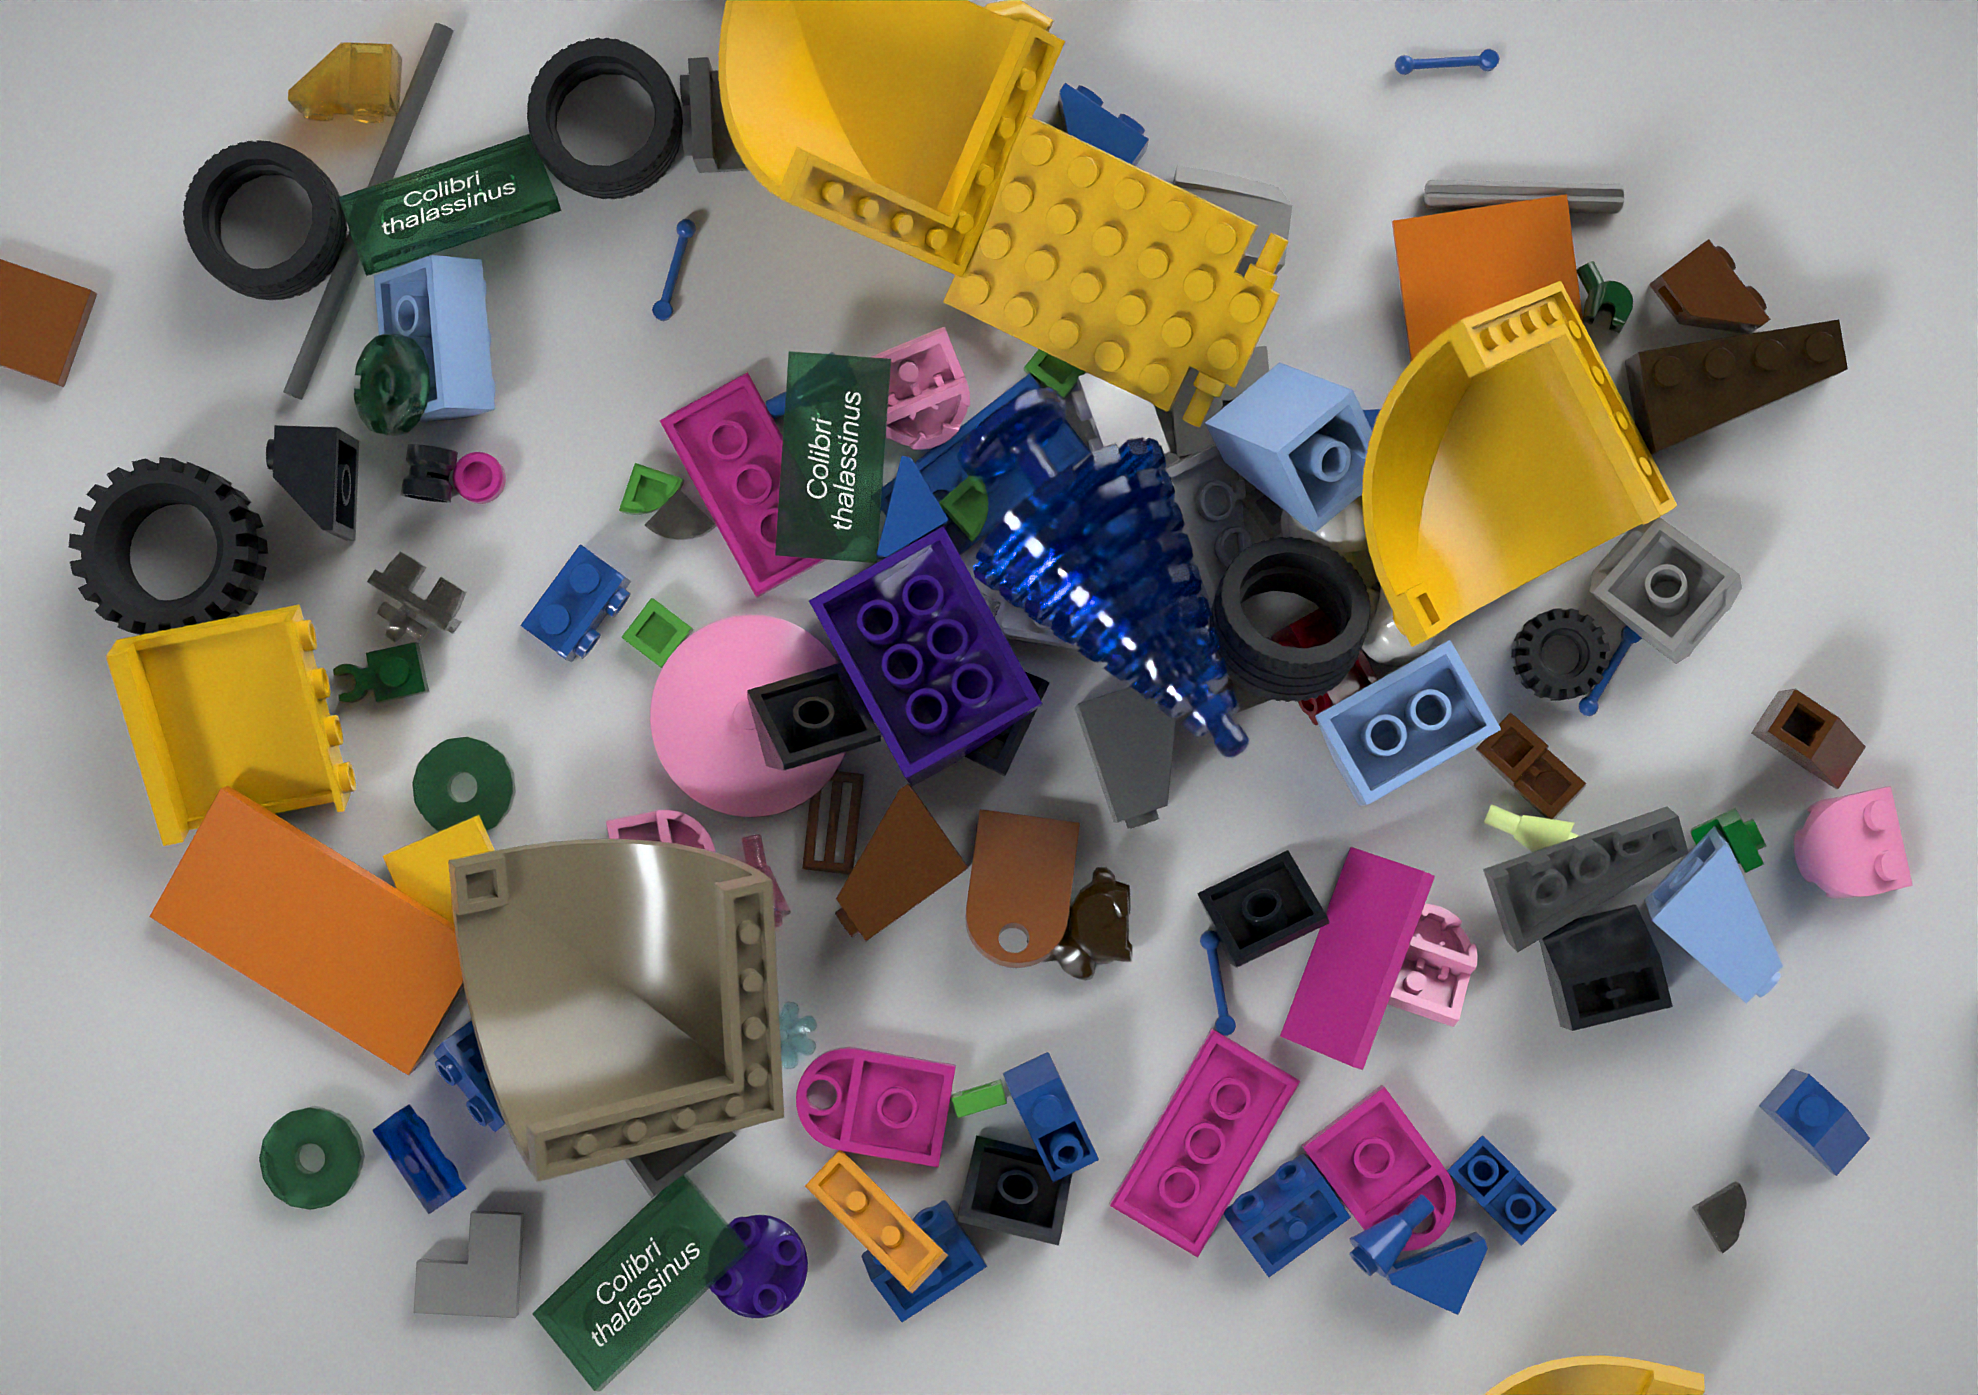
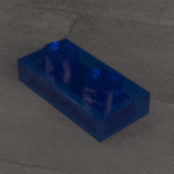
[372,1104,467,1214]

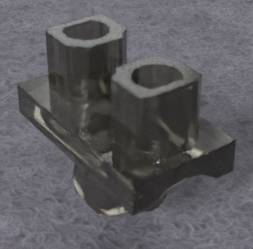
[367,551,467,642]

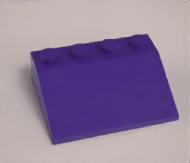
[809,526,1043,786]

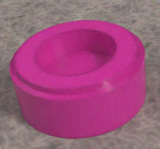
[453,452,506,504]

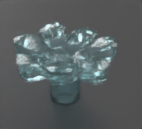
[779,1001,817,1069]

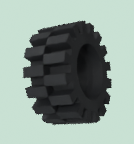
[1511,608,1610,701]

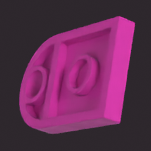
[796,1047,956,1167]
[1301,1085,1456,1251]

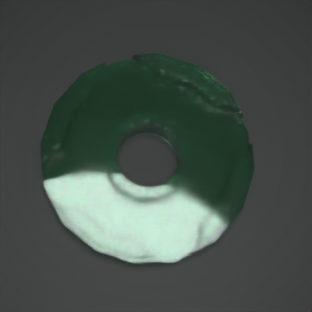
[354,334,430,436]
[412,737,516,832]
[259,1106,365,1210]

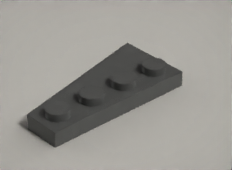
[1483,806,1689,953]

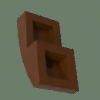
[1476,712,1586,819]

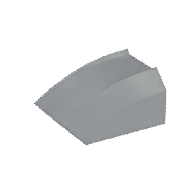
[1173,166,1292,276]
[1589,517,1742,664]

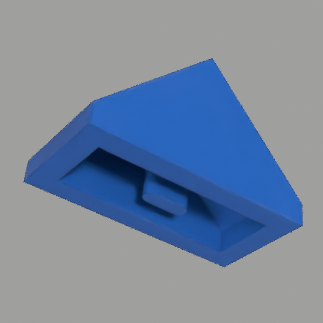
[876,456,949,560]
[1385,1232,1488,1315]

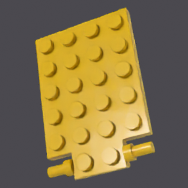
[943,116,1289,427]

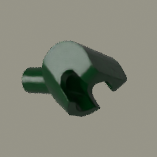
[1577,261,1633,333]

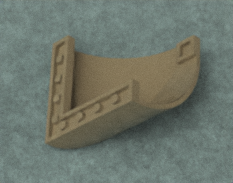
[448,839,784,1182]

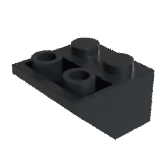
[1539,904,1673,1031]

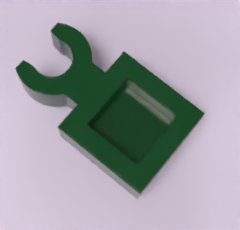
[333,642,429,703]

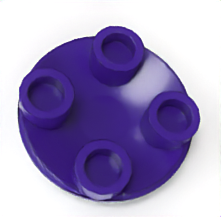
[707,1215,808,1319]

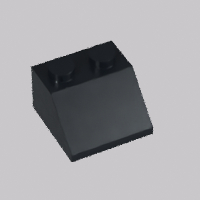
[266,425,359,541]

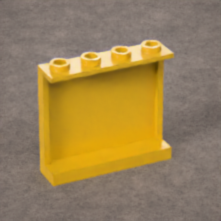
[106,604,356,846]

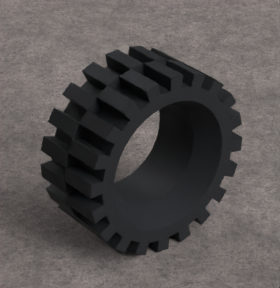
[69,457,268,635]

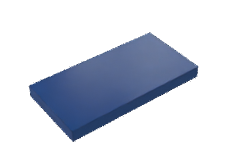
[871,373,1091,555]

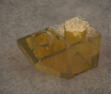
[288,42,402,123]

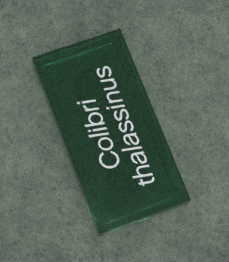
[338,134,561,276]
[775,351,892,563]
[532,1174,750,1392]

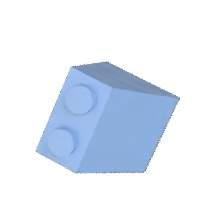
[1205,362,1372,532]
[1645,826,1783,1004]

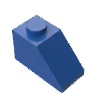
[1759,1069,1870,1176]

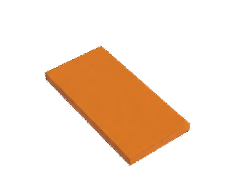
[149,786,464,1076]

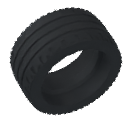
[527,37,683,199]
[183,140,347,300]
[1209,537,1371,702]

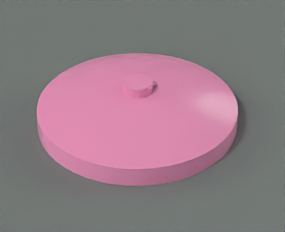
[650,615,847,817]

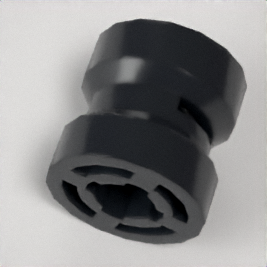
[401,444,458,503]

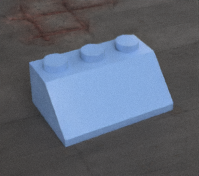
[374,255,495,425]
[1315,640,1501,806]

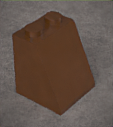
[835,784,969,941]

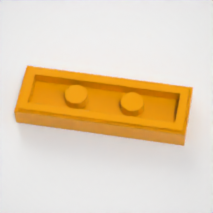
[805,1150,948,1293]

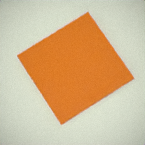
[1392,194,1584,362]

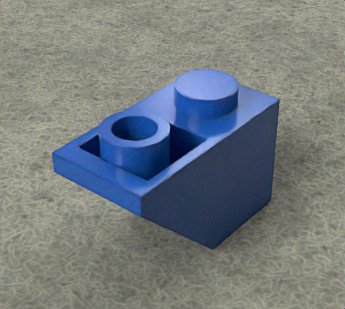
[1058,83,1149,166]
[1002,1052,1099,1182]

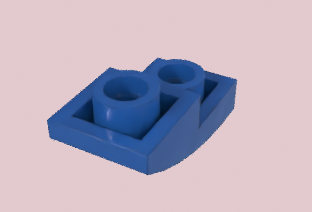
[1447,1135,1557,1246]

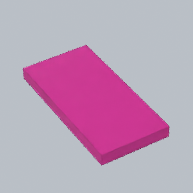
[659,372,845,598]
[1280,847,1435,1070]
[1109,1028,1300,1258]

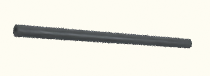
[283,23,454,400]

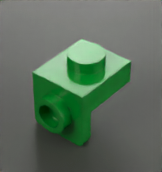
[1690,808,1767,873]

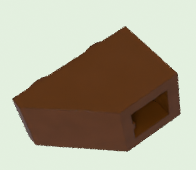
[1649,239,1771,334]
[1751,689,1866,789]

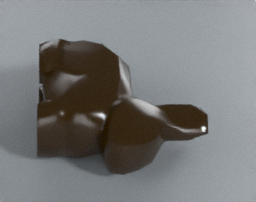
[1026,867,1133,981]

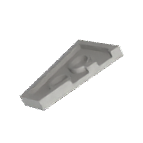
[1148,444,1251,615]

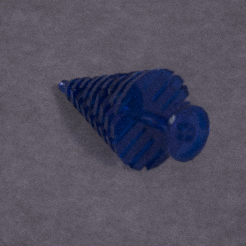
[957,387,1250,758]

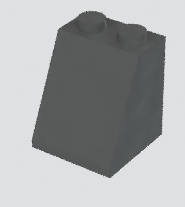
[1075,671,1180,829]

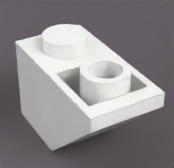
[1071,373,1170,478]

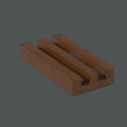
[802,771,864,874]

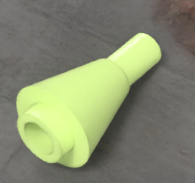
[1484,804,1580,852]

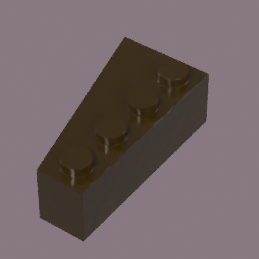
[1625,319,1848,455]

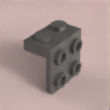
[680,57,749,173]

